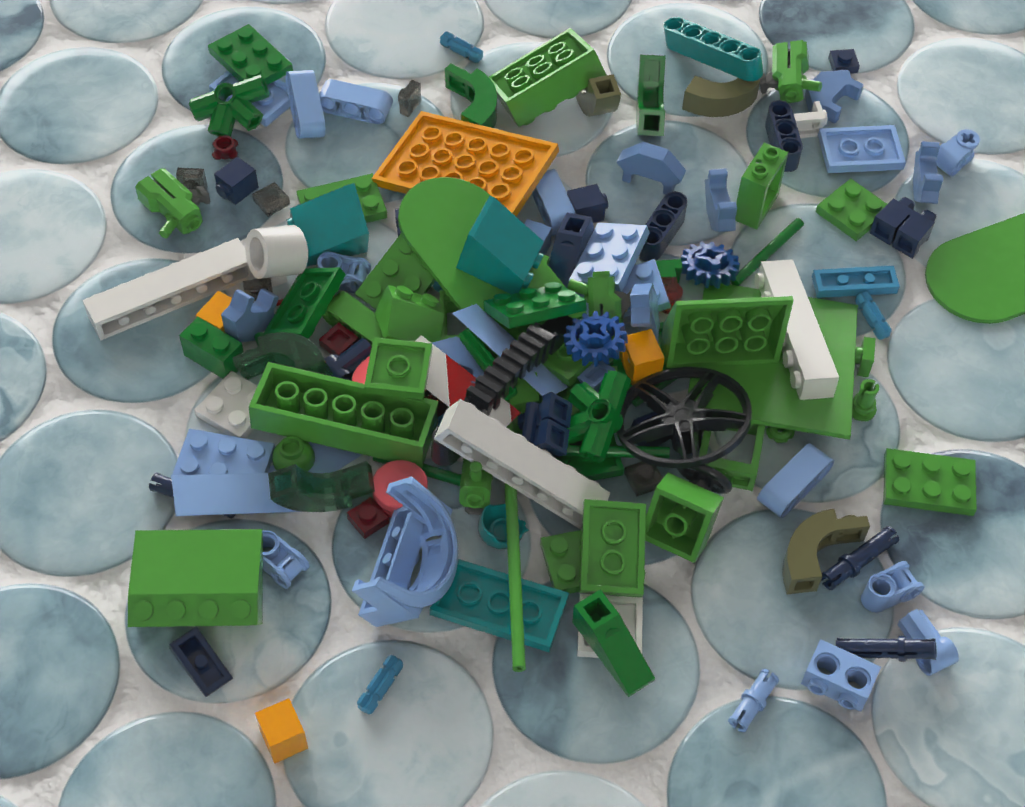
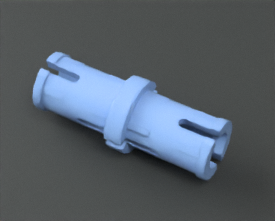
[728,669,779,732]

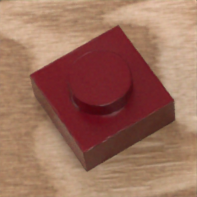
[319,322,359,356]
[346,497,389,539]

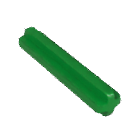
[459,328,518,401]

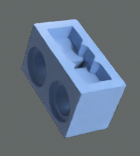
[801,639,881,712]

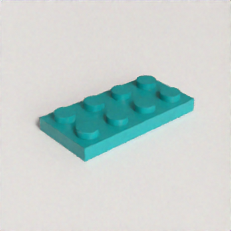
[429,559,569,653]

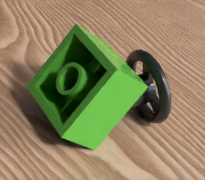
[645,464,732,563]

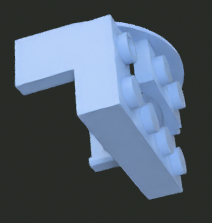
[352,476,459,627]

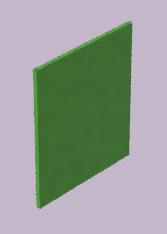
[688,283,858,440]

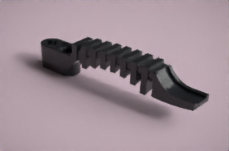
[430,315,573,466]

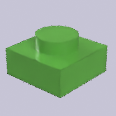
[855,337,876,377]

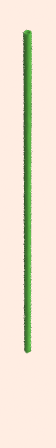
[501,396,526,672]

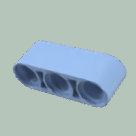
[285,70,326,139]
[319,79,393,124]
[532,169,576,236]
[757,443,834,518]

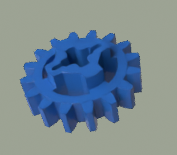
[681,241,740,289]
[564,311,628,367]

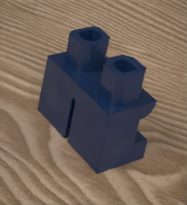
[870,197,937,259]
[517,392,572,458]

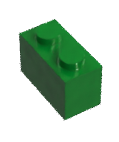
[179,317,246,379]

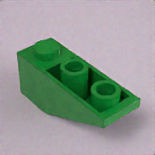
[572,589,655,697]

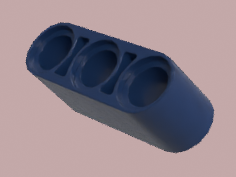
[765,100,803,172]
[639,191,688,262]

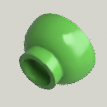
[272,436,315,473]

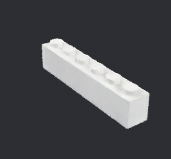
[83,238,255,341]
[754,259,839,400]
[434,399,610,530]

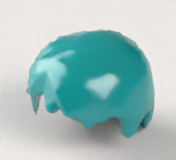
[478,503,529,549]

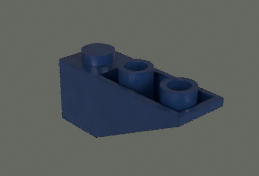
[548,212,594,288]

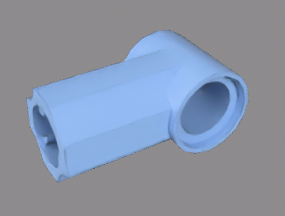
[897,609,959,676]

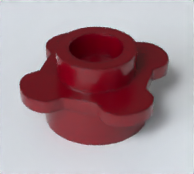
[212,135,238,160]

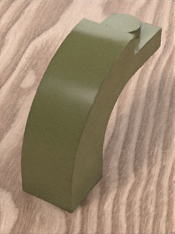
[576,74,621,117]
[682,76,760,117]
[782,509,870,594]

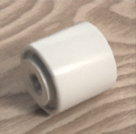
[245,225,308,279]

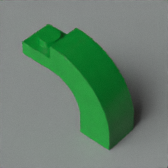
[636,54,666,136]
[445,63,497,128]

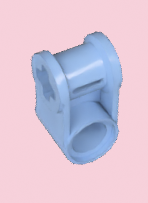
[936,129,980,177]
[317,252,371,294]
[263,530,310,589]
[861,561,925,613]

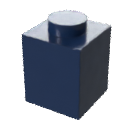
[214,156,259,205]
[567,184,608,223]

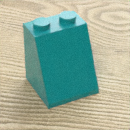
[286,183,369,267]
[456,196,544,294]

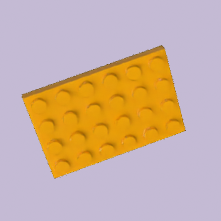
[372,111,559,217]

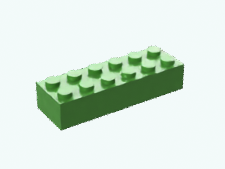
[249,362,439,468]

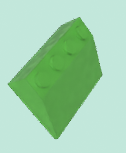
[489,28,606,127]
[661,296,794,368]
[128,529,263,627]

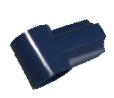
[318,338,372,381]

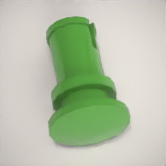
[852,379,879,421]

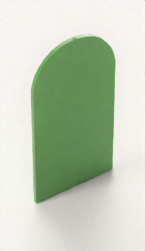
[398,177,587,358]
[925,213,1025,324]

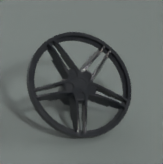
[616,367,752,468]

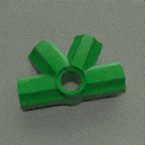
[189,74,269,137]
[567,370,631,463]

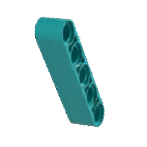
[663,17,763,81]

